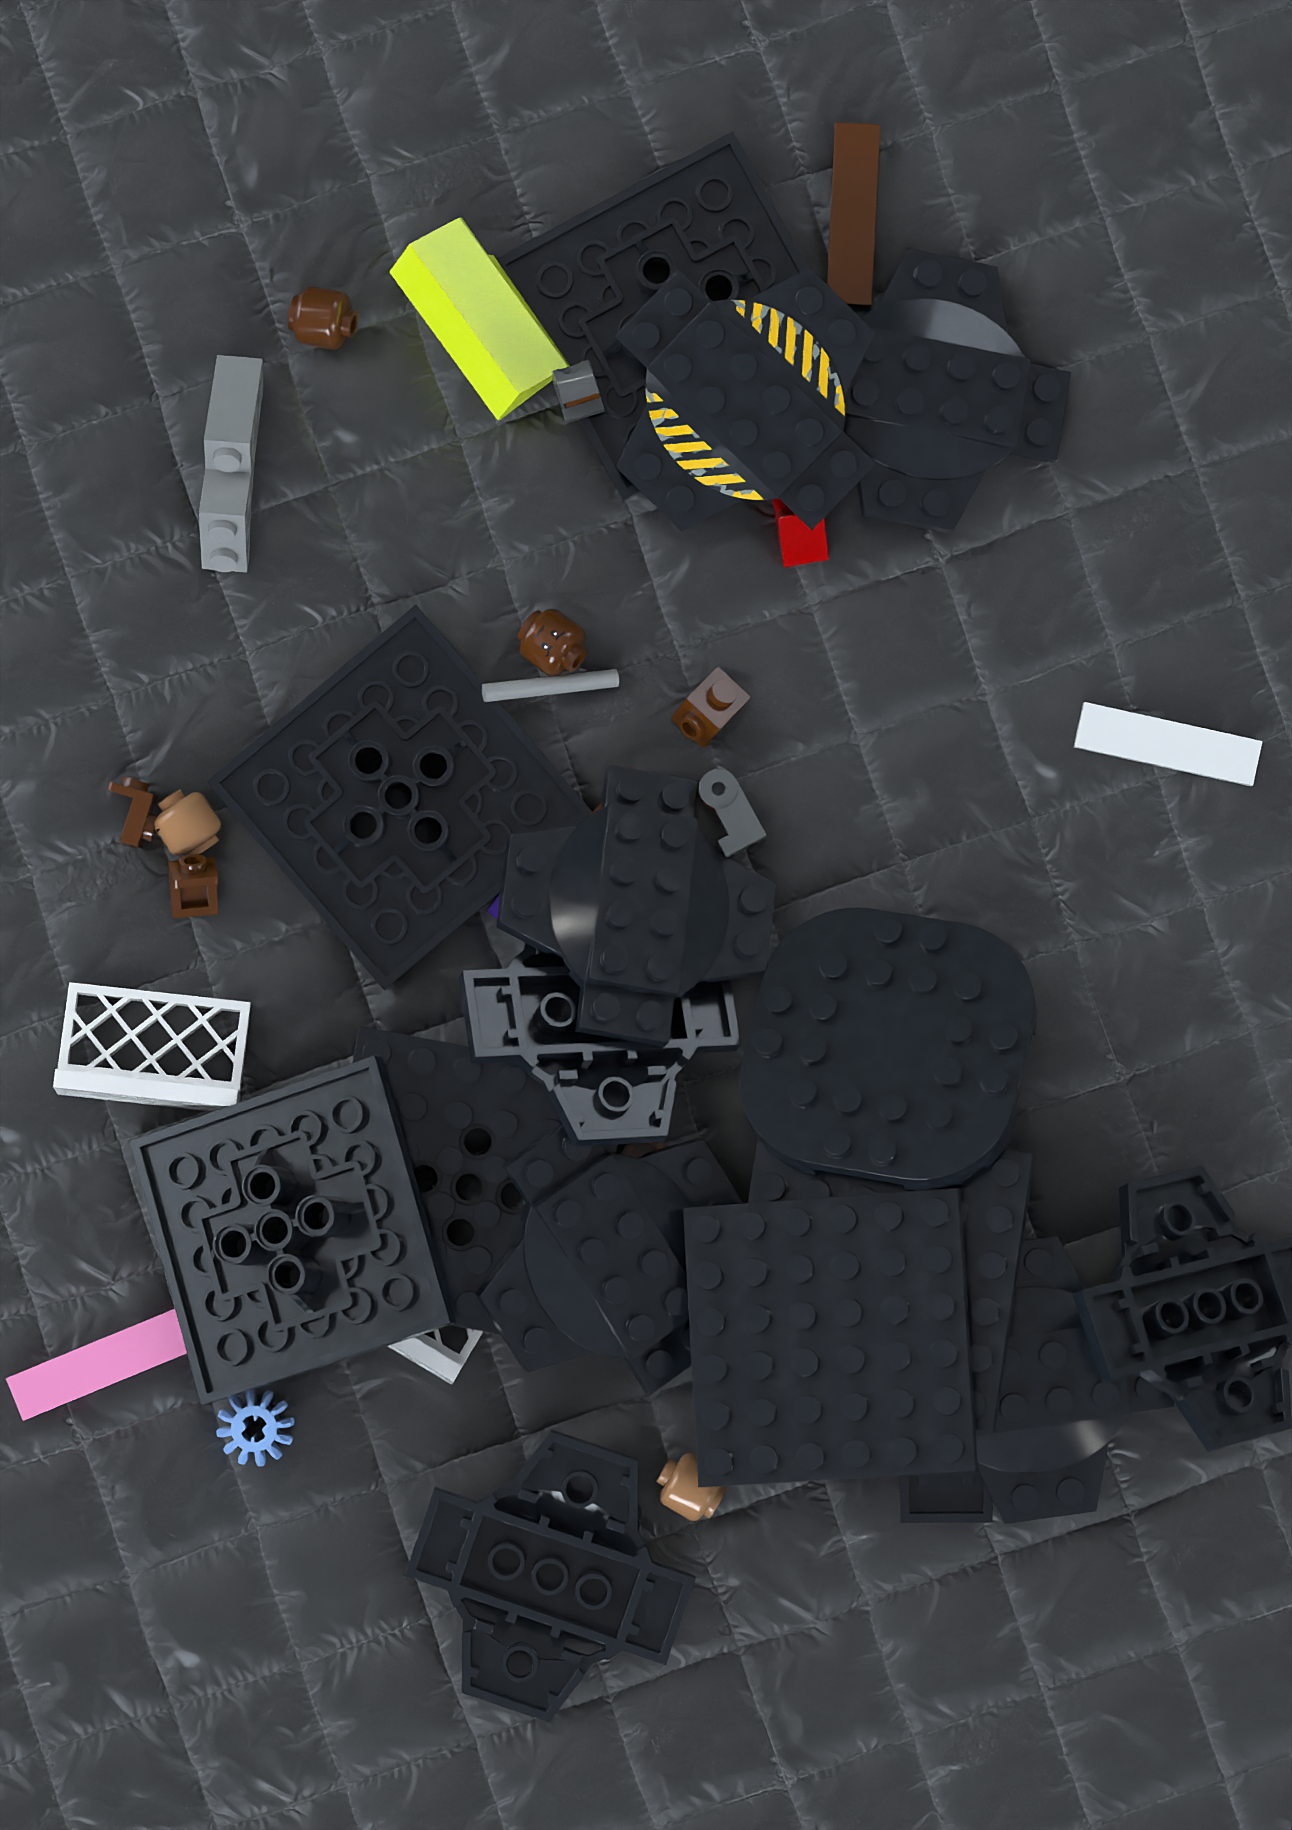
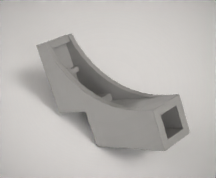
[199,355,264,572]

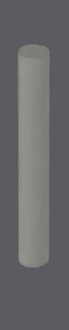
[482,669,619,702]

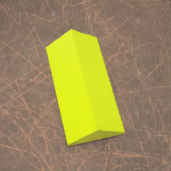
[390,217,570,420]

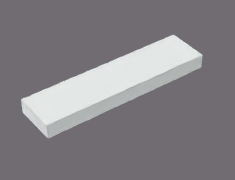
[1074,702,1263,786]

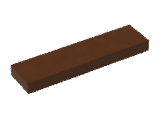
[827,122,880,307]

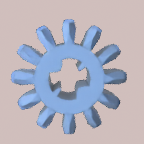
[216,1389,295,1466]

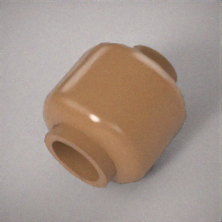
[154,789,221,856]
[656,1453,727,1521]

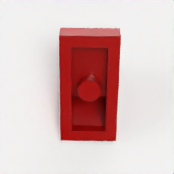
[772,498,829,568]

